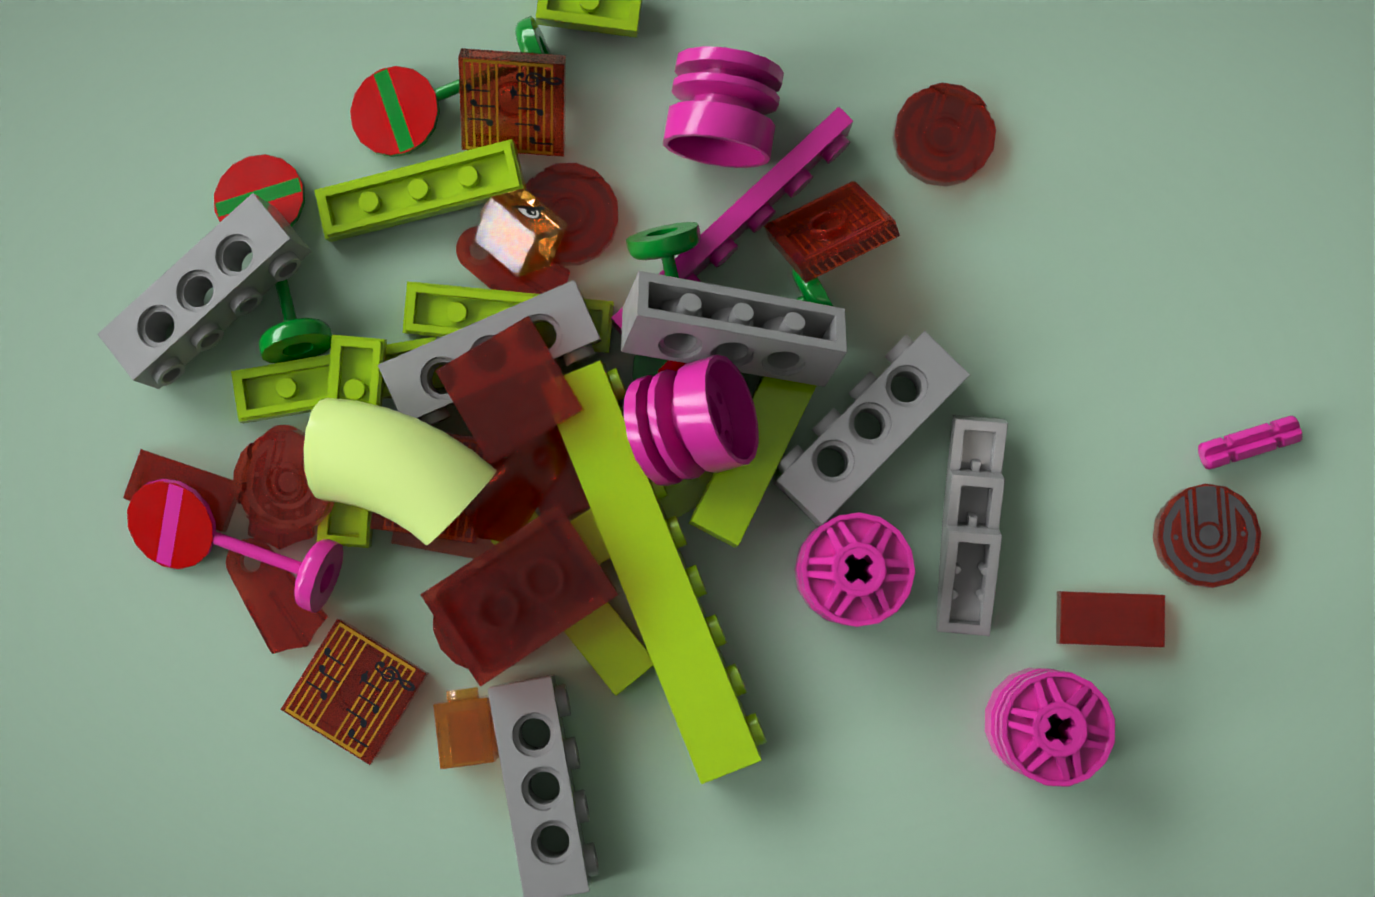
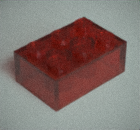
[420,504,621,687]

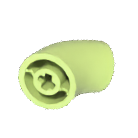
[304,398,497,545]

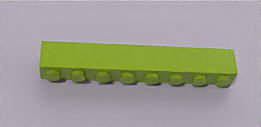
[541,360,767,785]

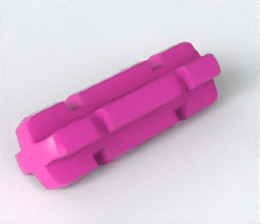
[1198,416,1303,470]

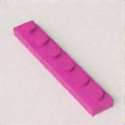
[611,107,853,336]

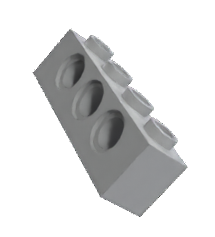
[98,193,312,389]
[621,271,847,387]
[378,280,602,426]
[774,331,970,527]
[487,674,599,897]

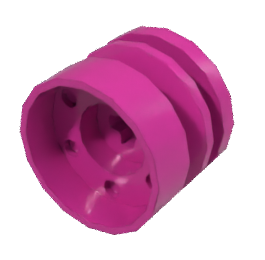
[663,46,784,168]
[624,354,759,486]
[794,512,915,627]
[985,668,1115,787]

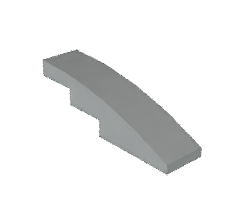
[936,415,1008,636]

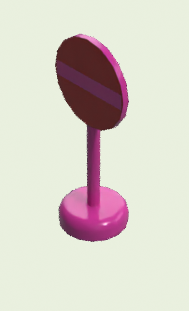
[127,479,344,613]

